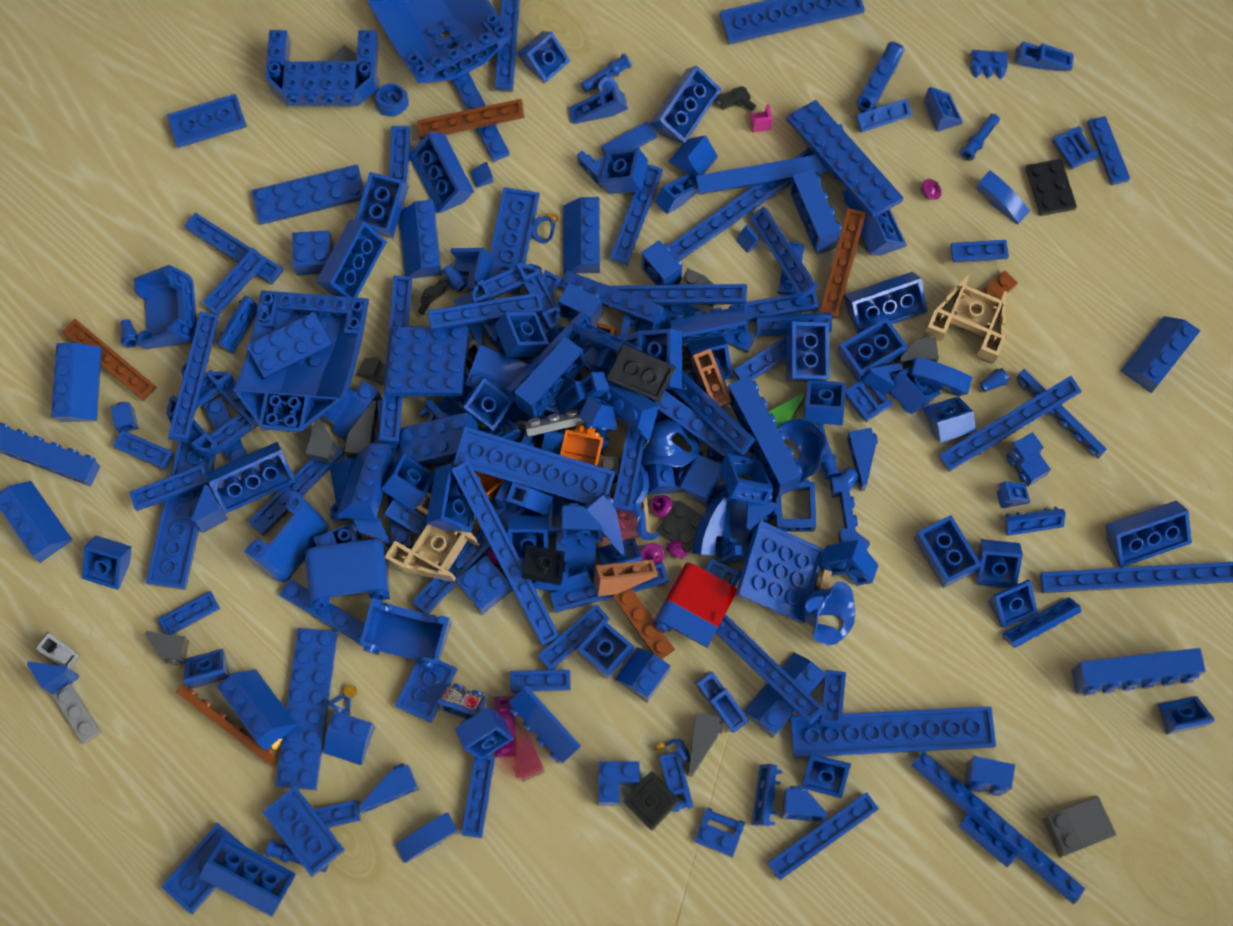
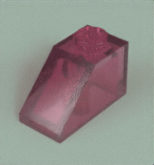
[512,732,545,782]

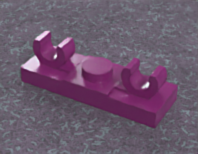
[494,696,517,758]

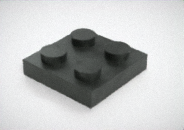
[656,500,702,553]
[623,772,680,831]

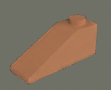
[689,349,732,406]
[593,560,658,596]

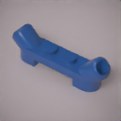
[856,41,905,113]
[830,468,870,550]

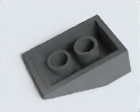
[1042,797,1116,858]

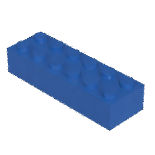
[728,376,803,497]
[1071,648,1206,696]

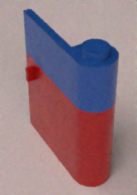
[653,563,737,648]

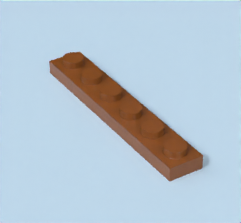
[417,99,525,140]
[820,208,866,319]
[62,319,157,401]
[176,686,277,766]

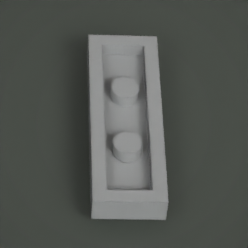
[524,409,585,436]
[52,683,102,744]

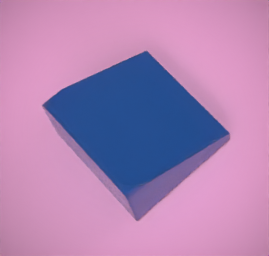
[471,162,494,188]
[736,225,759,253]

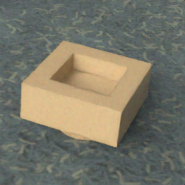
[816,570,832,590]

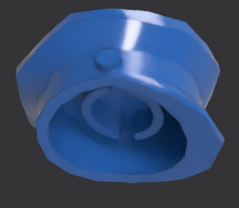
[375,83,409,117]

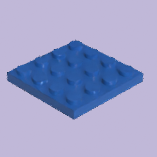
[385,327,469,396]
[735,520,825,623]

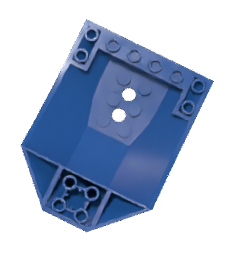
[368,0,513,83]
[233,290,369,433]

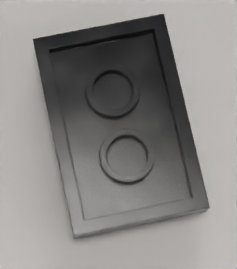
[1025,158,1077,216]
[606,343,676,402]

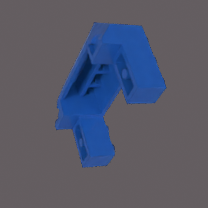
[265,30,379,106]

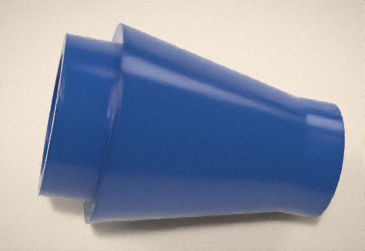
[442,265,467,292]
[120,319,138,348]
[979,368,1009,392]

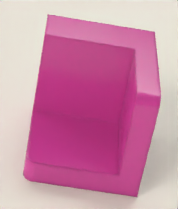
[750,104,772,132]

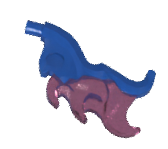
[612,465,659,542]

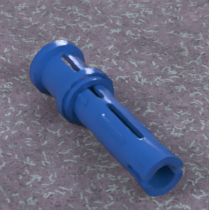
[580,53,632,93]
[960,113,1000,161]
[818,424,841,480]
[265,839,329,873]

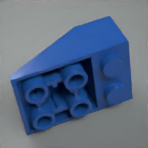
[644,451,704,494]

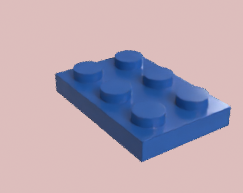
[395,660,458,724]

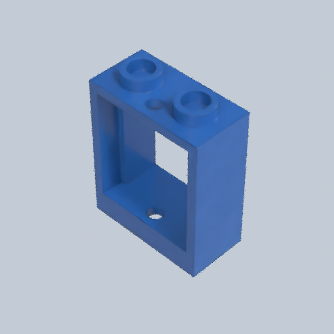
[719,453,773,504]
[775,479,816,532]

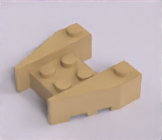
[924,276,1007,363]
[385,492,480,582]

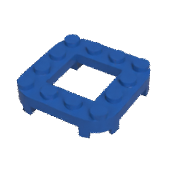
[471,263,560,351]
[166,370,258,458]

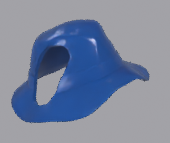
[777,418,826,481]
[641,420,700,467]
[803,581,855,645]

